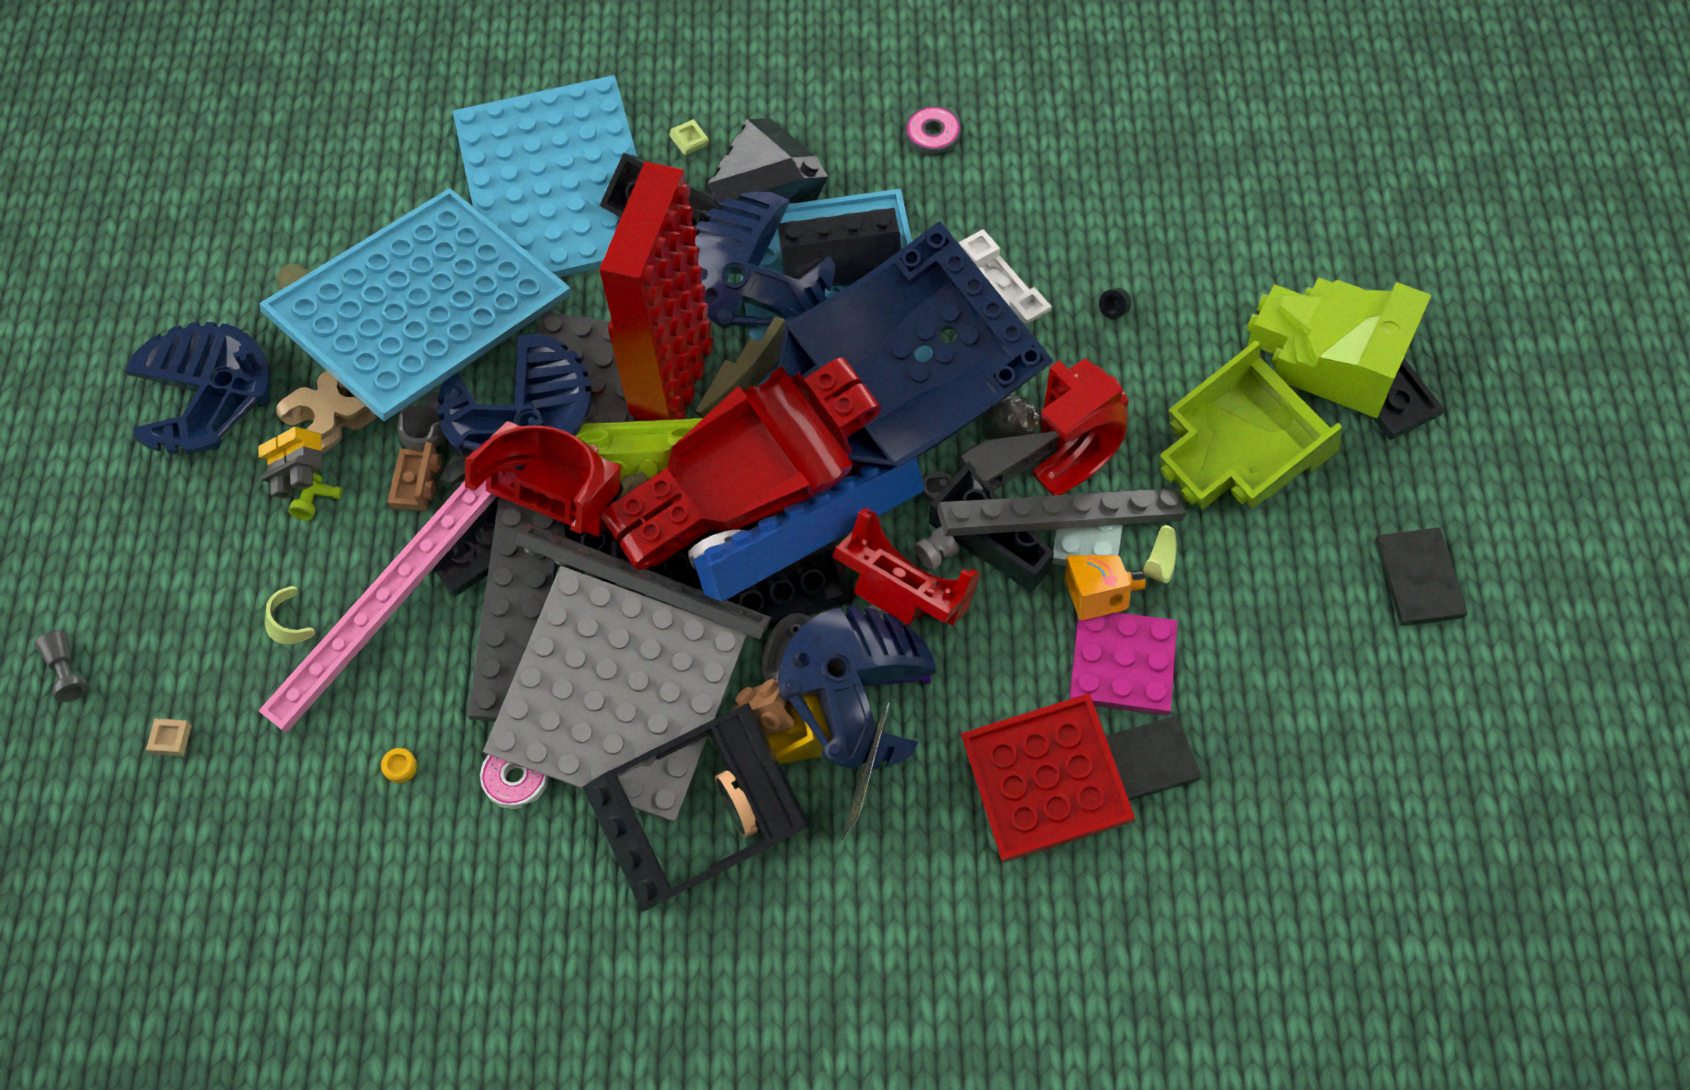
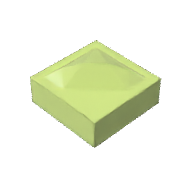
[669,119,709,156]

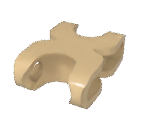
[276,371,378,453]

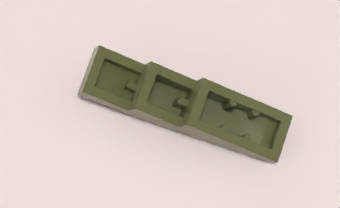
[695,316,786,418]

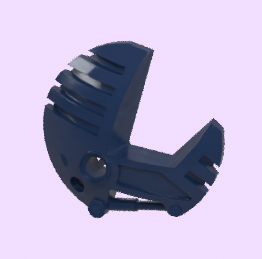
[695,192,835,329]
[125,322,271,454]
[437,334,592,471]
[778,606,936,770]

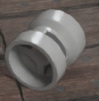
[914,526,959,570]

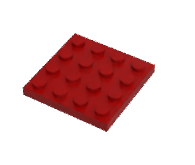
[961,693,1135,863]

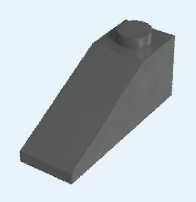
[959,431,1058,490]

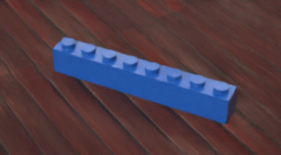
[693,457,925,602]

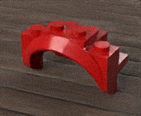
[833,508,980,626]

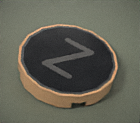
[715,771,758,838]

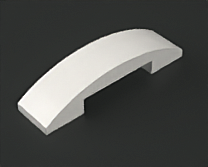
[959,229,1052,324]

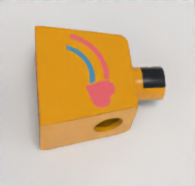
[1064,555,1146,621]

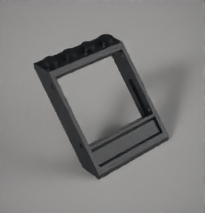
[583,703,810,913]

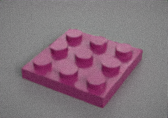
[1069,612,1178,716]

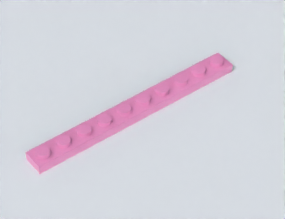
[259,481,497,733]

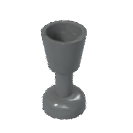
[34,630,88,702]

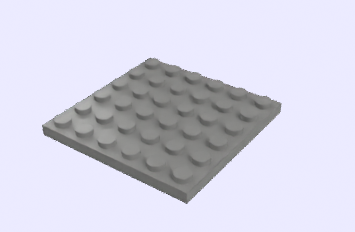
[483,566,746,823]

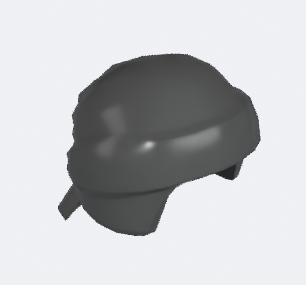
[397,390,446,451]

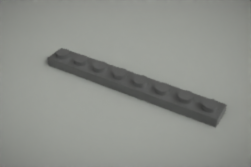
[937,488,1187,536]
[515,524,771,639]

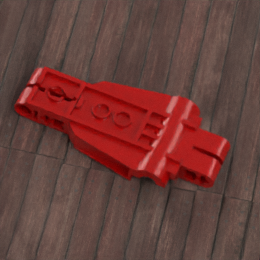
[601,357,882,570]

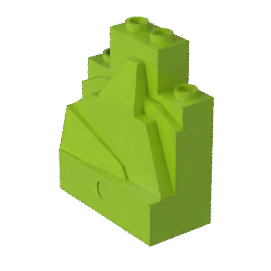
[1246,277,1431,418]
[1159,340,1342,510]

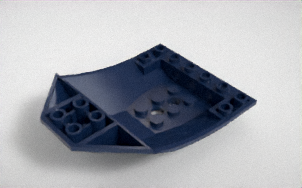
[778,221,1053,467]

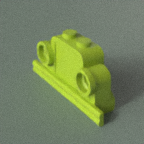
[576,418,703,484]

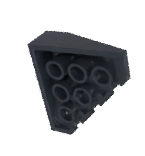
[706,118,828,209]

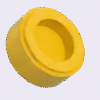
[381,748,417,784]

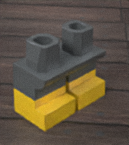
[258,426,322,499]

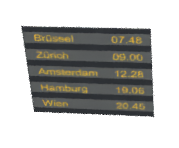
[841,703,889,843]

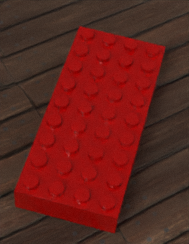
[599,161,714,421]

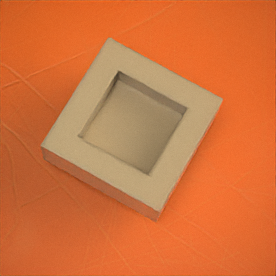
[146,719,192,757]

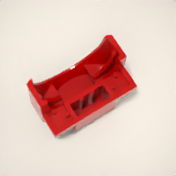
[1032,358,1129,496]
[465,421,621,537]

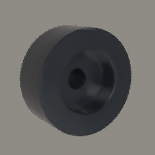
[1099,288,1131,319]

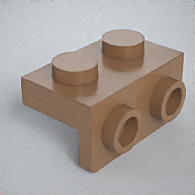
[387,442,442,511]
[731,679,795,736]

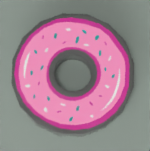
[905,106,961,156]

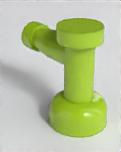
[288,473,343,521]

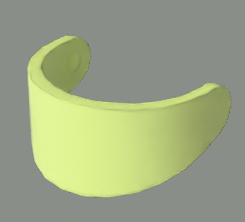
[1143,525,1177,584]
[265,586,315,644]

